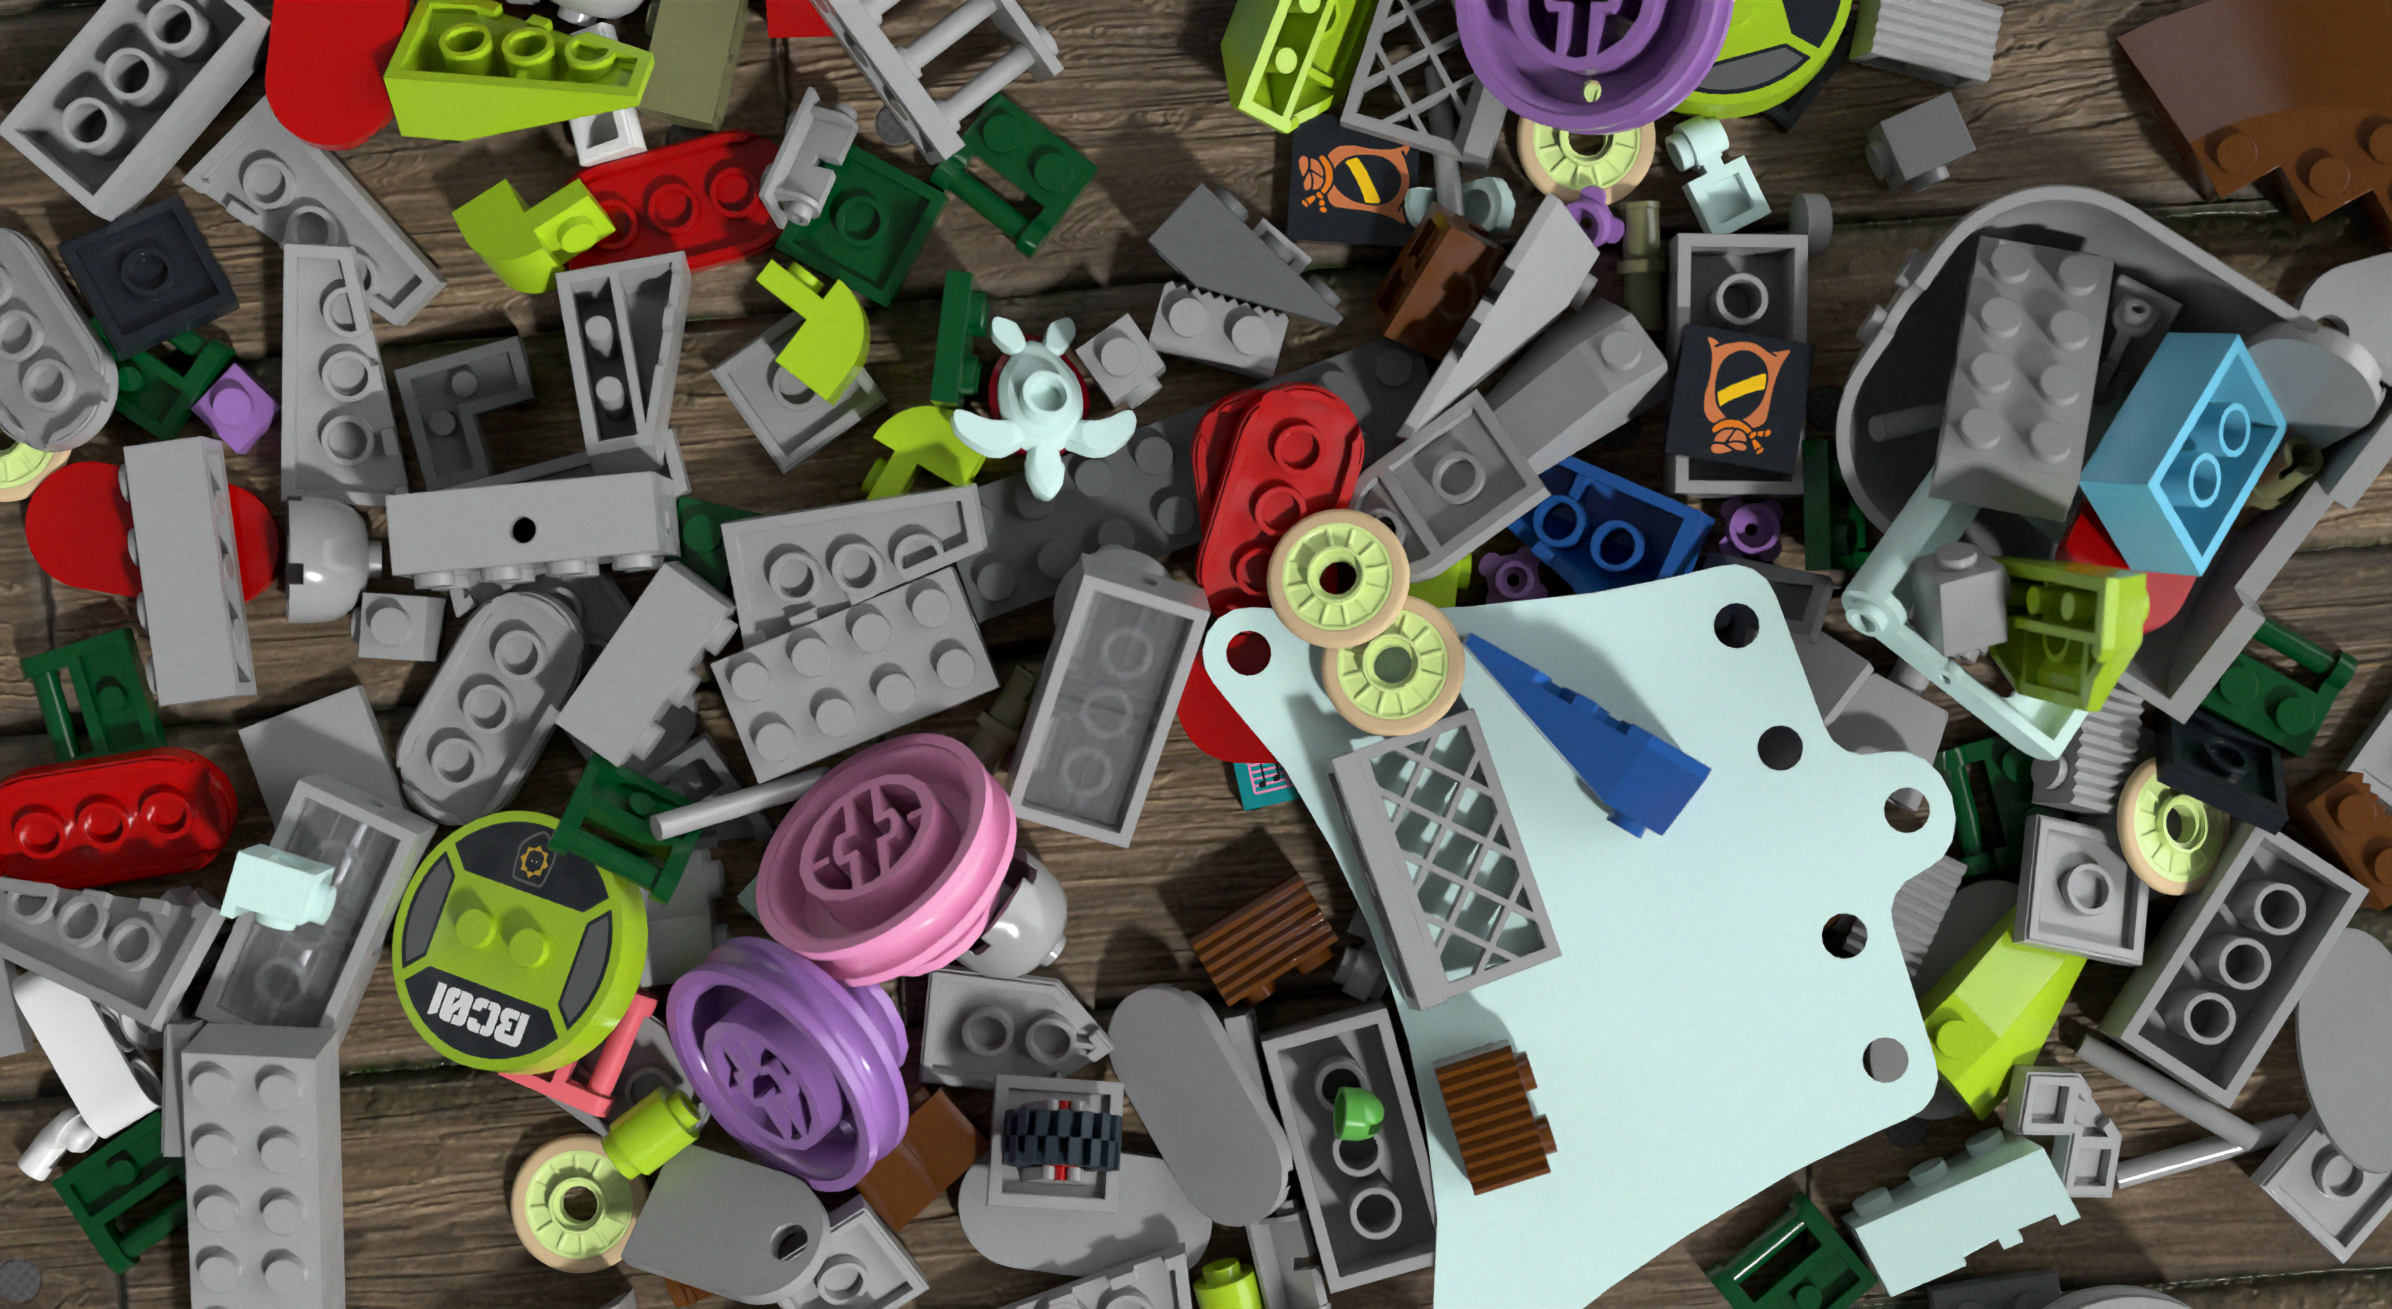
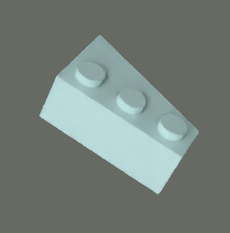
[1841,1127,2080,1297]

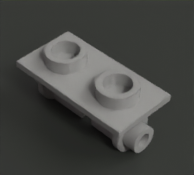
[758,87,859,229]
[2092,274,2182,405]
[1245,1192,1332,1309]

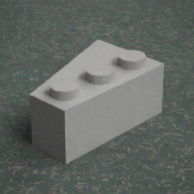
[555,251,692,476]

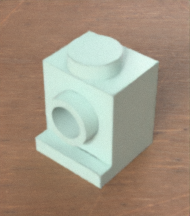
[220,844,337,930]

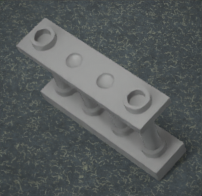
[809,0,1064,165]

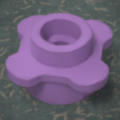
[1563,185,1625,248]
[1718,498,1783,562]
[1478,546,1548,605]

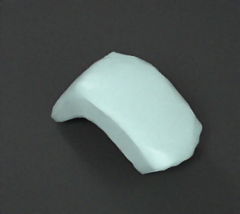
[1404,177,1515,238]

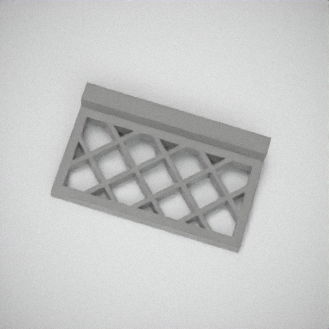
[1340,0,1508,175]
[1321,708,1562,1011]

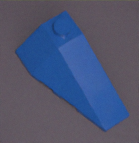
[1507,456,1715,594]
[1462,633,1712,839]

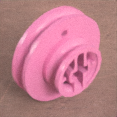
[756,733,1017,987]

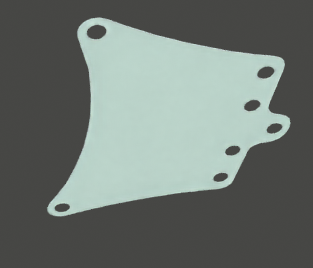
[1203,564,1956,1309]

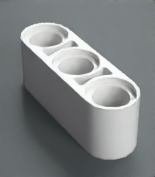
[12,970,163,1139]

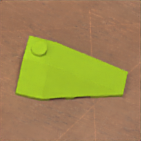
[383,0,655,141]
[1917,903,2088,1121]

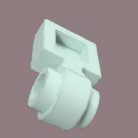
[1665,115,1772,234]

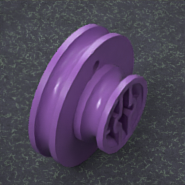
[1455,0,1734,135]
[666,936,909,1192]

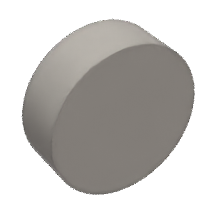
[1788,194,1833,258]

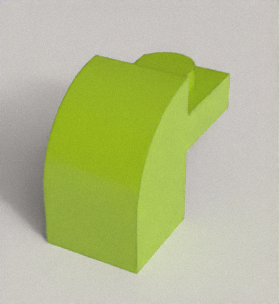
[452,178,616,294]
[756,259,871,406]
[861,406,988,499]

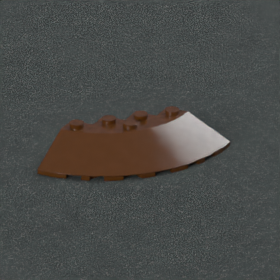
[2115,0,2392,250]

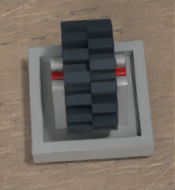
[985,1074,1124,1214]

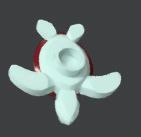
[950,317,1137,502]

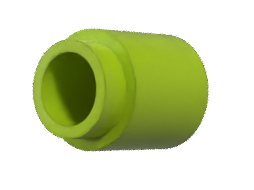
[601,1086,701,1180]
[1193,1257,1265,1309]

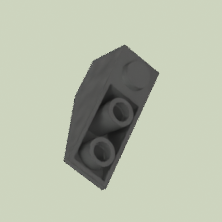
[1148,183,1344,328]

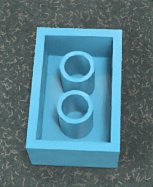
[2079,332,2289,576]

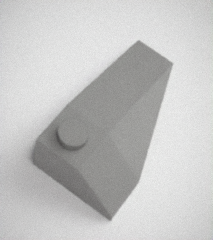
[1394,192,1600,443]
[1485,297,1670,475]

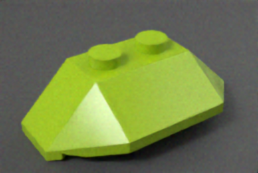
[1221,0,1379,134]
[1988,555,2149,712]

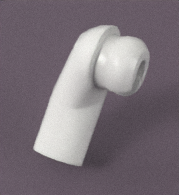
[17,1108,98,1181]

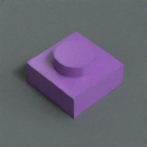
[191,363,282,455]

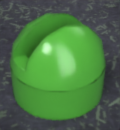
[1333,1087,1384,1141]

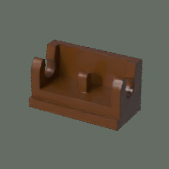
[1367,201,1509,361]

